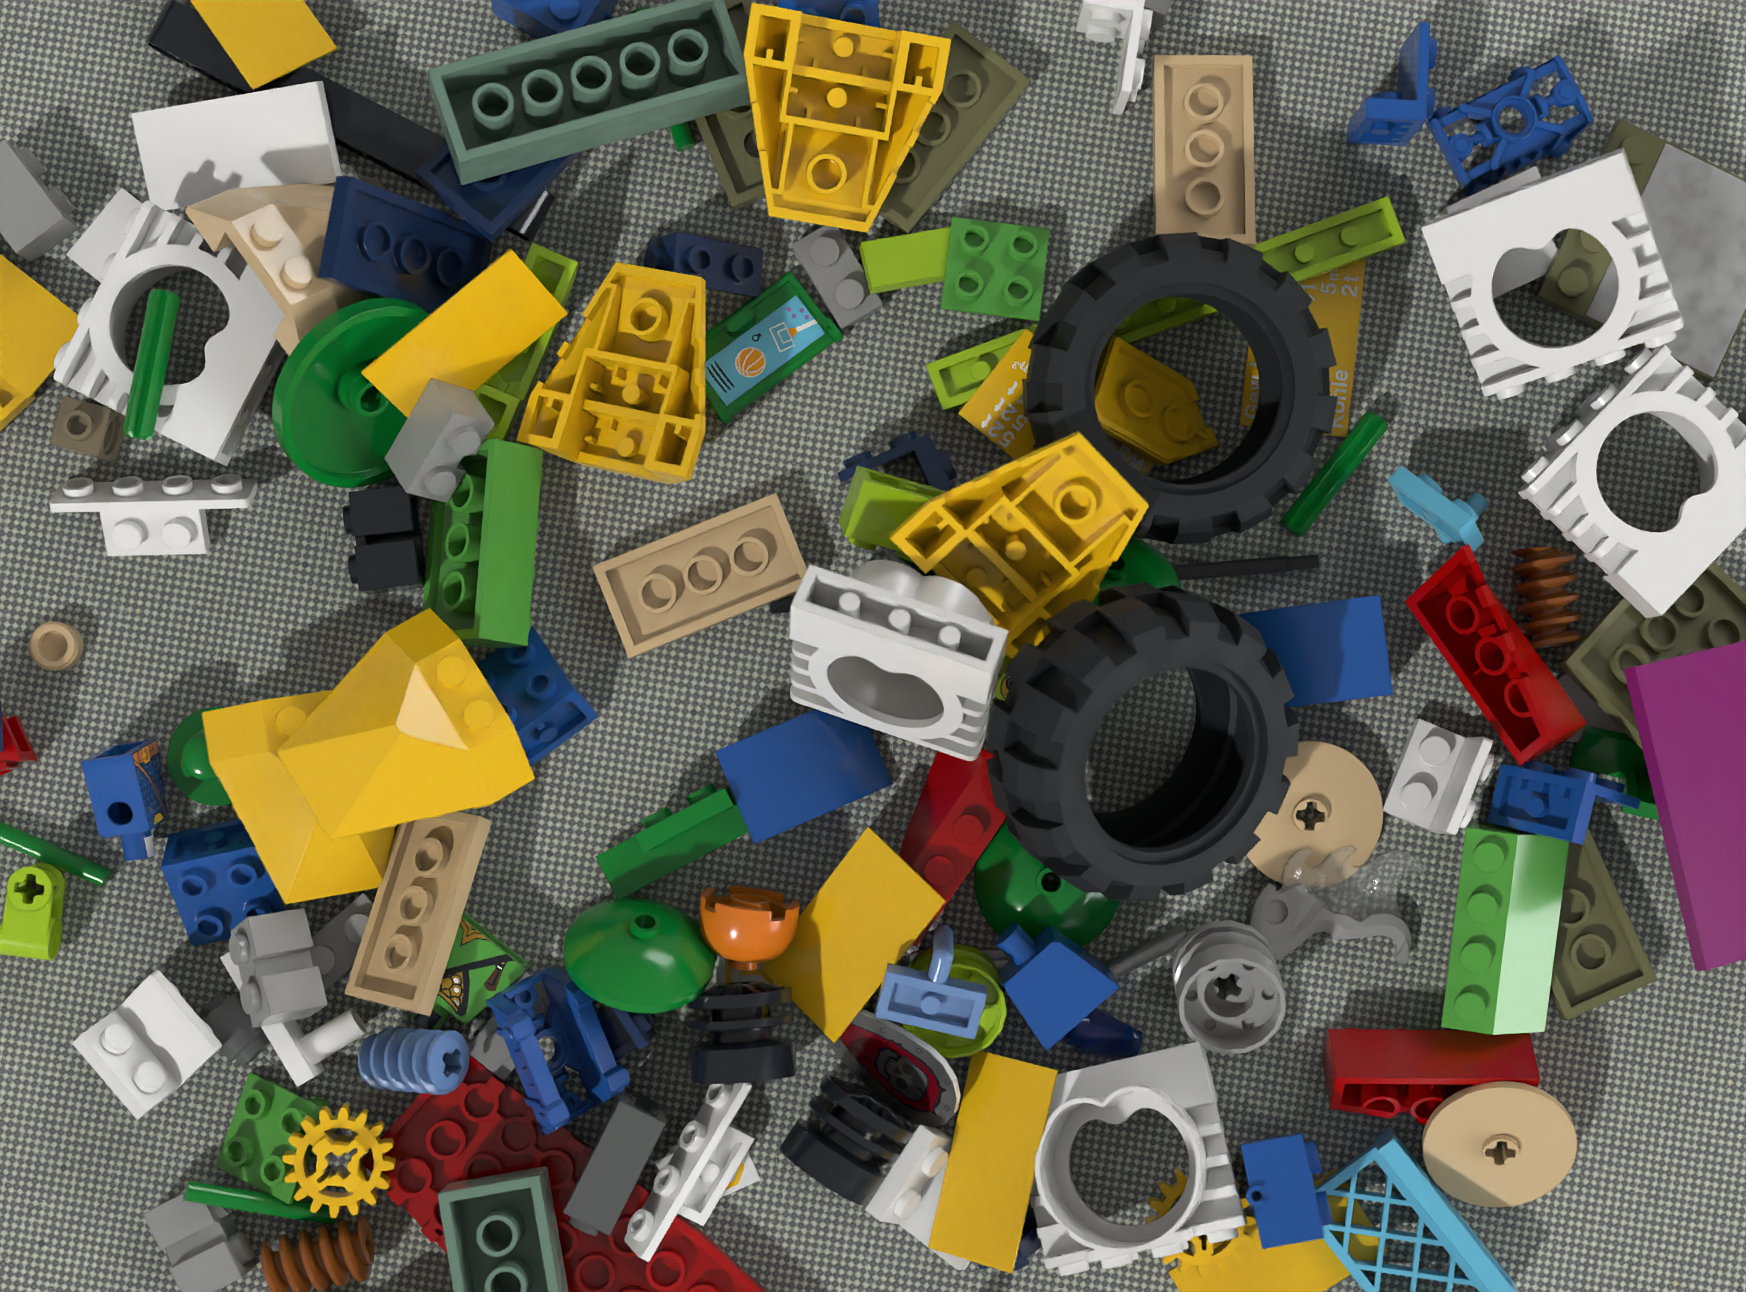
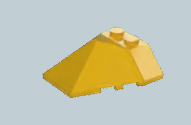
[743,3,951,233]
[516,262,706,485]
[889,431,1149,660]
[277,608,535,841]
[201,690,396,904]

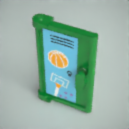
[705,271,844,425]

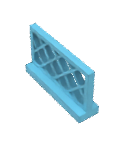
[1315,1127,1518,1292]

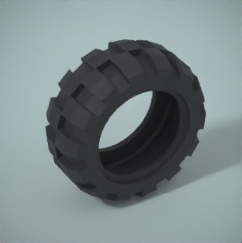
[1022,232,1338,545]
[986,582,1299,901]

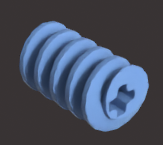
[358,1027,470,1095]

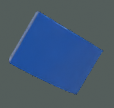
[1237,595,1393,707]
[715,709,893,844]

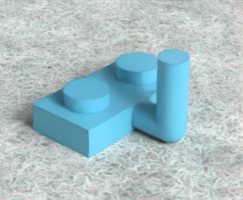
[1388,465,1490,552]

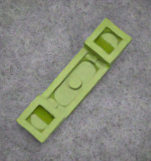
[473,242,579,440]

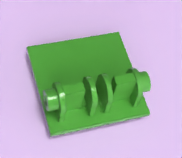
[941,217,1050,321]
[215,1072,330,1204]

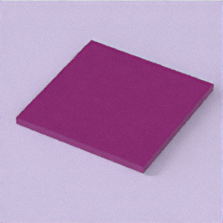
[1624,640,1746,971]

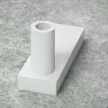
[220,952,367,1087]

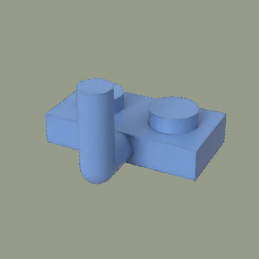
[875,925,987,1040]

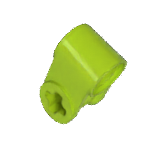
[0,862,67,961]

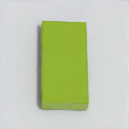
[859,227,951,294]

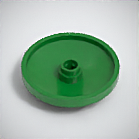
[272,298,430,488]

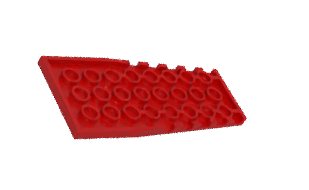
[362,1055,769,1292]

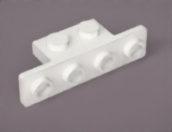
[49,474,258,556]
[624,1083,755,1261]

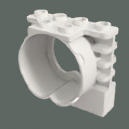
[1421,148,1684,400]
[54,201,286,466]
[1517,344,1746,618]
[789,560,1009,761]
[1030,1041,1247,1276]

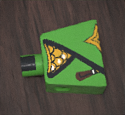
[411,911,532,1030]

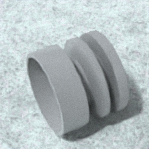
[1172,920,1286,1054]

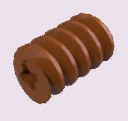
[1512,547,1583,649]
[261,1215,375,1292]

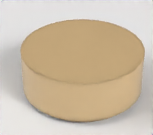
[29,621,84,671]

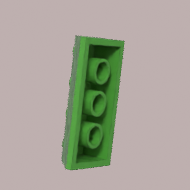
[422,438,543,648]
[1441,820,1569,1035]

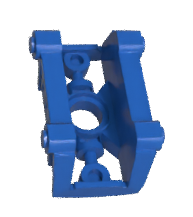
[1426,55,1594,197]
[485,967,630,1136]

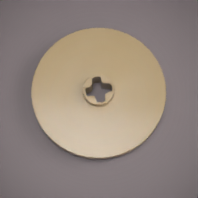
[1246,740,1383,888]
[1422,1081,1577,1207]

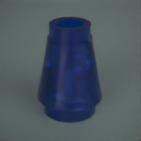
[1064,1008,1142,1058]

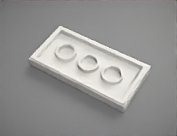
[131,81,342,210]

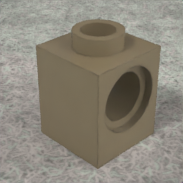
[49,396,125,464]

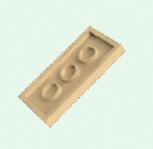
[1152,55,1256,249]
[592,493,807,659]
[344,812,492,1016]

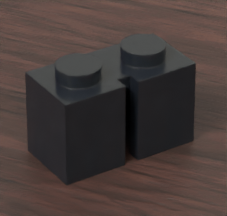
[343,486,426,594]

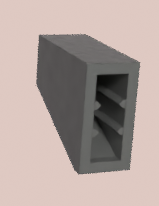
[563,1086,668,1236]

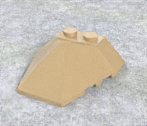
[185,178,385,356]

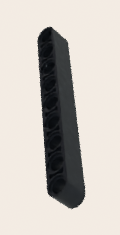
[145,0,555,242]

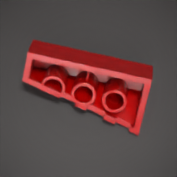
[1405,544,1588,765]
[898,748,1006,948]
[1322,1028,1540,1125]

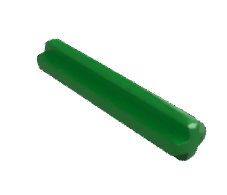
[122,289,180,440]
[1280,411,1388,537]

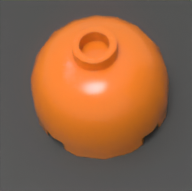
[699,886,800,971]

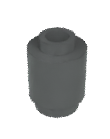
[199,992,271,1067]

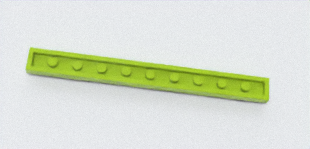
[926,196,1406,413]

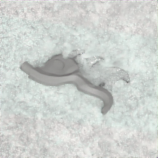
[1249,845,1425,964]

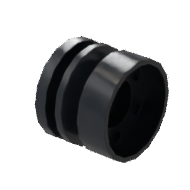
[687,981,797,1084]
[779,1074,914,1207]

